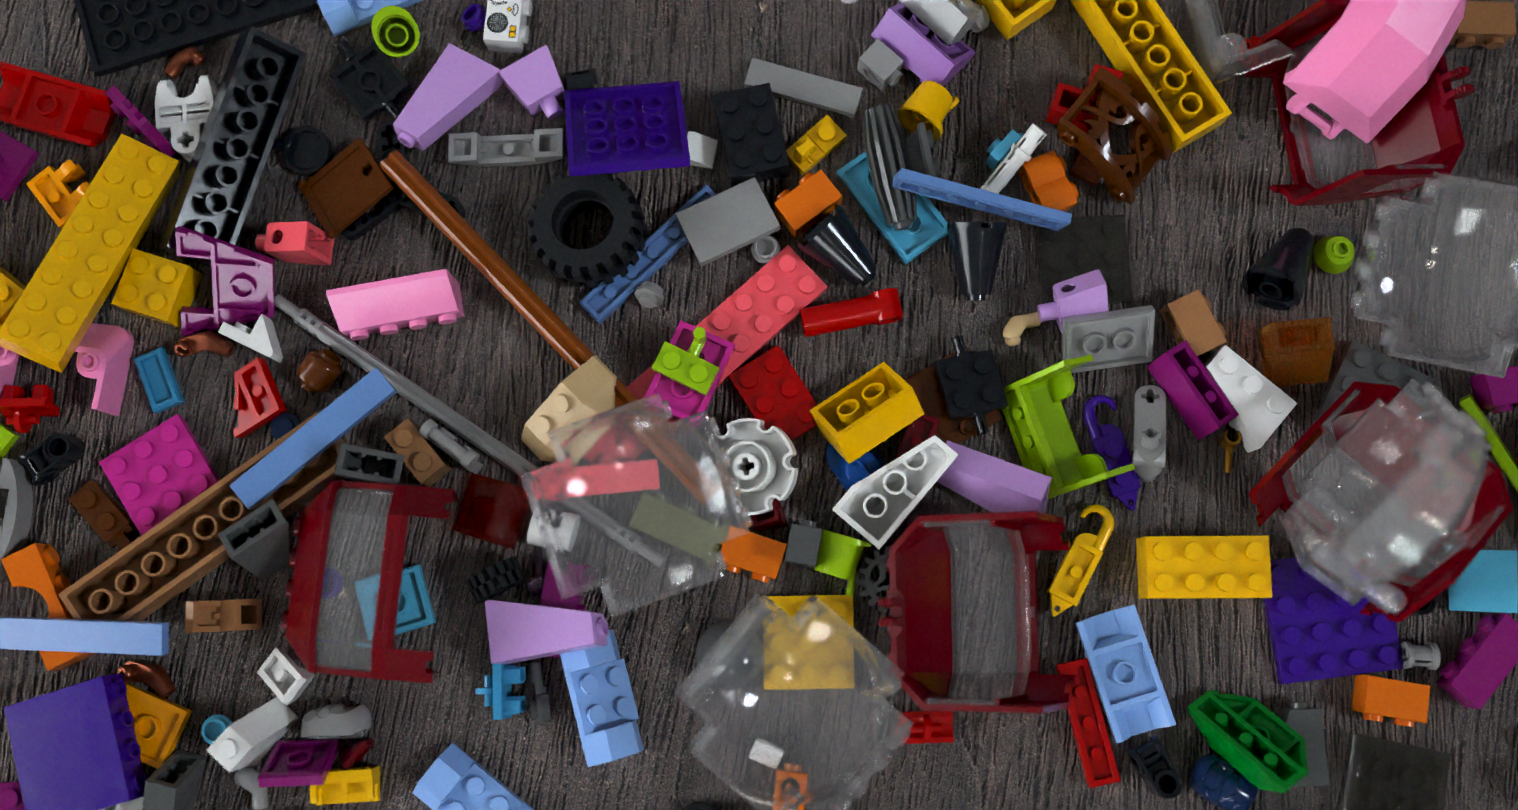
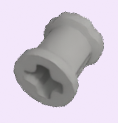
[1400,641,1441,670]

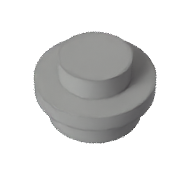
[751,235,780,264]
[635,281,664,308]

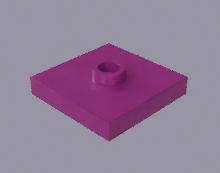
[0,131,40,202]
[257,739,340,787]

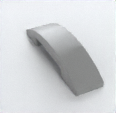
[448,128,564,167]
[0,458,33,581]

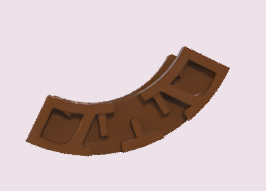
[1057,66,1173,205]

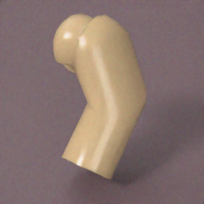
[1002,312,1041,346]

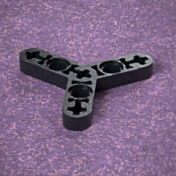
[340,121,465,240]

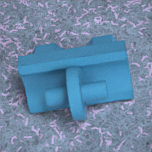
[475,663,526,720]

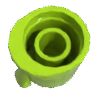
[371,5,420,57]
[814,529,872,596]

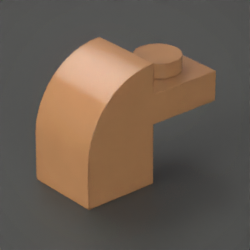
[185,599,262,633]

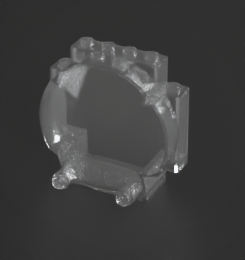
[1350,171,1518,378]
[1281,378,1492,614]
[520,393,752,617]
[674,594,913,810]

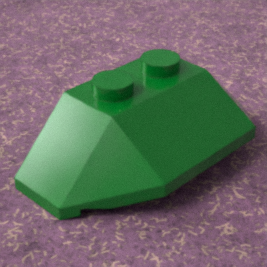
[1187,690,1308,793]

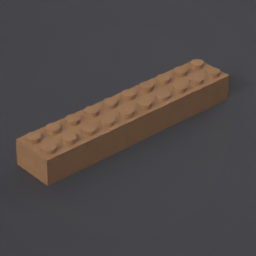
[58,412,346,621]

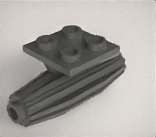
[864,104,940,231]

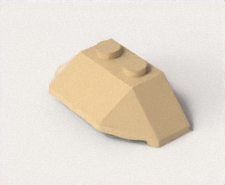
[521,355,617,464]

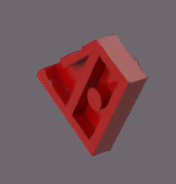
[233,357,287,438]

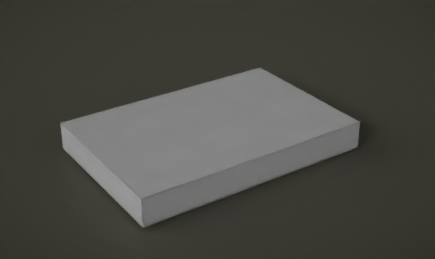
[675,177,781,267]
[1062,305,1155,373]

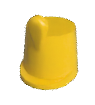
[897,81,959,142]

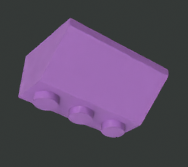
[871,3,976,87]

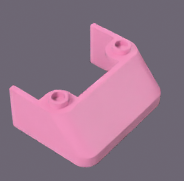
[0,323,134,416]

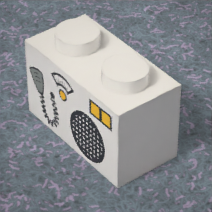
[483,0,532,53]

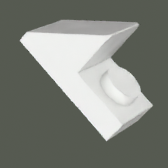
[218,314,283,363]
[257,647,315,705]

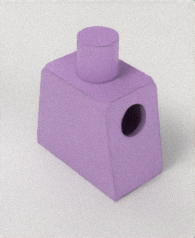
[498,45,565,121]
[1037,269,1109,334]

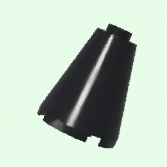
[796,204,877,287]
[947,222,1007,301]
[1242,228,1315,311]

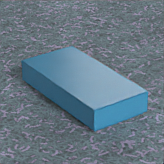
[133,347,185,414]

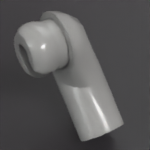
[234,767,269,810]

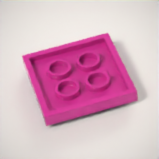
[99,414,220,536]

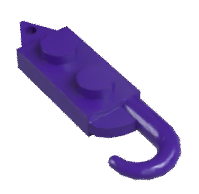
[1083,395,1142,511]

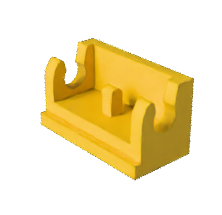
[310,766,381,806]

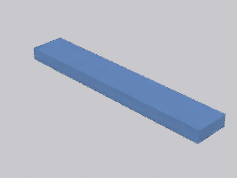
[892,168,1072,231]
[579,184,716,325]
[229,367,397,510]
[0,616,169,656]

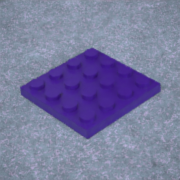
[564,81,690,177]
[1264,546,1403,684]

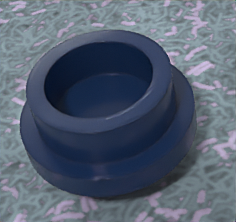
[270,413,301,440]

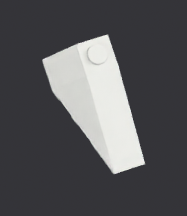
[832,435,958,549]

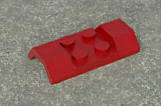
[0,62,116,148]

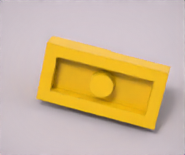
[786,114,847,176]

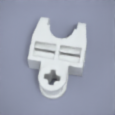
[154,75,218,163]

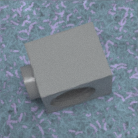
[857,39,904,92]

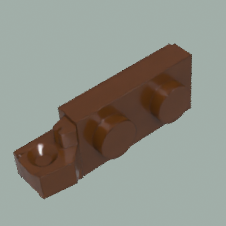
[68,479,136,550]

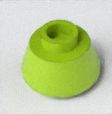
[1313,235,1355,274]

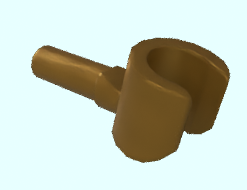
[1219,430,1242,473]

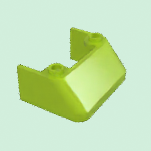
[1002,354,1135,500]

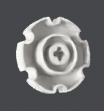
[702,418,798,515]

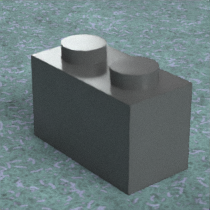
[784,519,822,568]

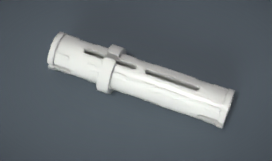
[980,123,1048,194]

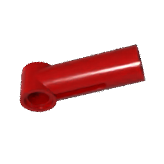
[799,288,904,338]

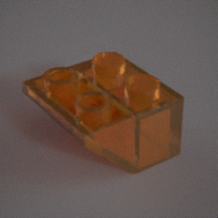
[1258,317,1335,387]

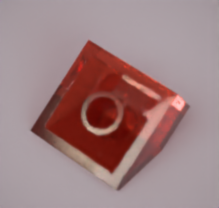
[452,473,533,549]

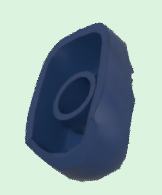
[1190,754,1258,810]

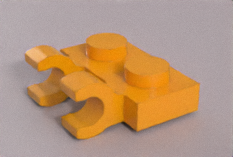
[26,159,90,229]

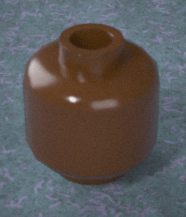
[297,348,343,393]

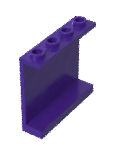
[4,673,147,810]

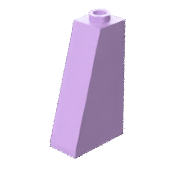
[393,43,503,151]
[937,440,1052,513]
[485,600,609,664]

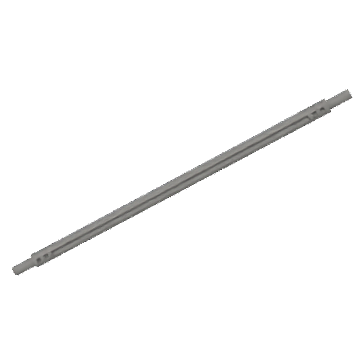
[275,294,666,569]

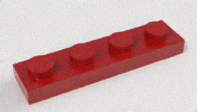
[1055,658,1120,789]

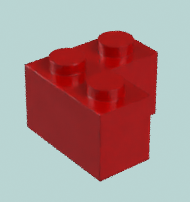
[1045,64,1124,133]

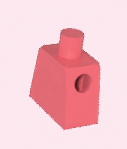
[255,221,334,265]

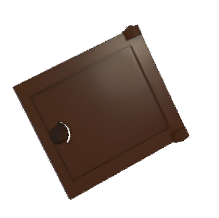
[298,137,394,239]
[904,352,1003,444]

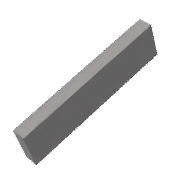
[744,58,863,118]

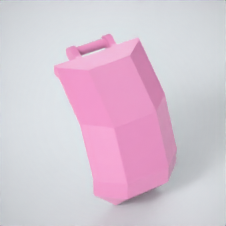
[1283,0,1467,143]

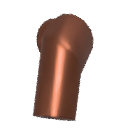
[163,46,206,80]

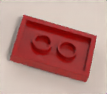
[728,345,817,441]

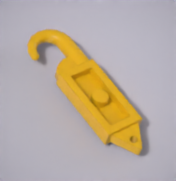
[1047,504,1115,617]

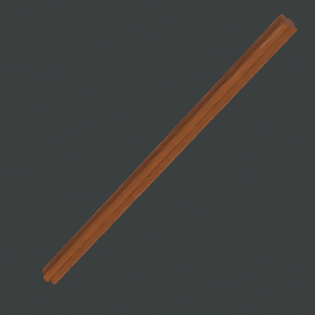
[380,150,723,506]

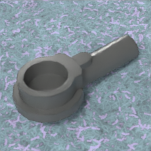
[529,662,550,725]

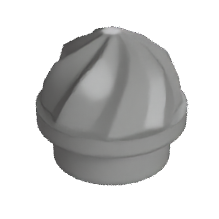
[969,2,990,32]

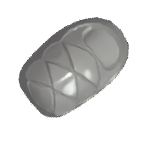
[301,704,372,739]

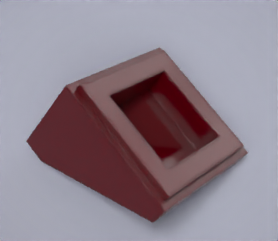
[751,498,788,531]
[339,738,375,768]

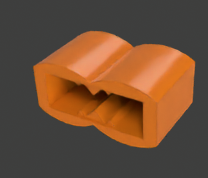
[1018,150,1079,211]

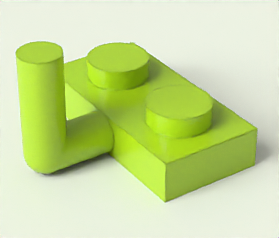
[652,327,720,396]

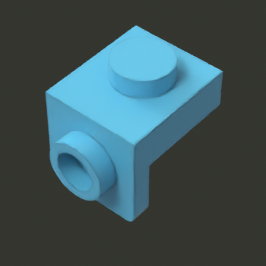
[985,129,1024,170]

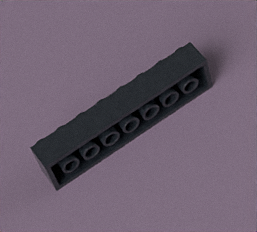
[158,26,307,268]

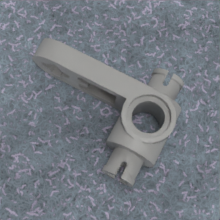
[1132,385,1166,482]

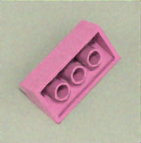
[326,269,465,340]

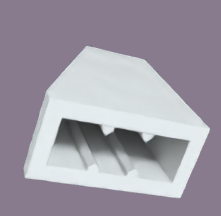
[206,697,300,772]

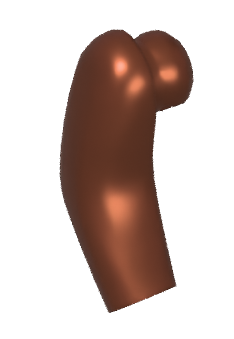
[174,331,236,358]
[117,661,177,699]

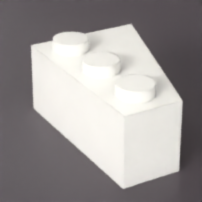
[1203,345,1297,453]

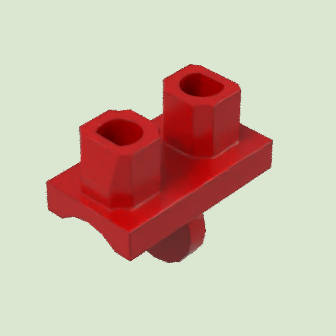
[0,384,60,433]
[896,711,954,744]

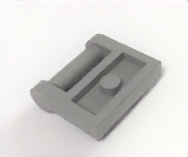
[419,419,484,475]

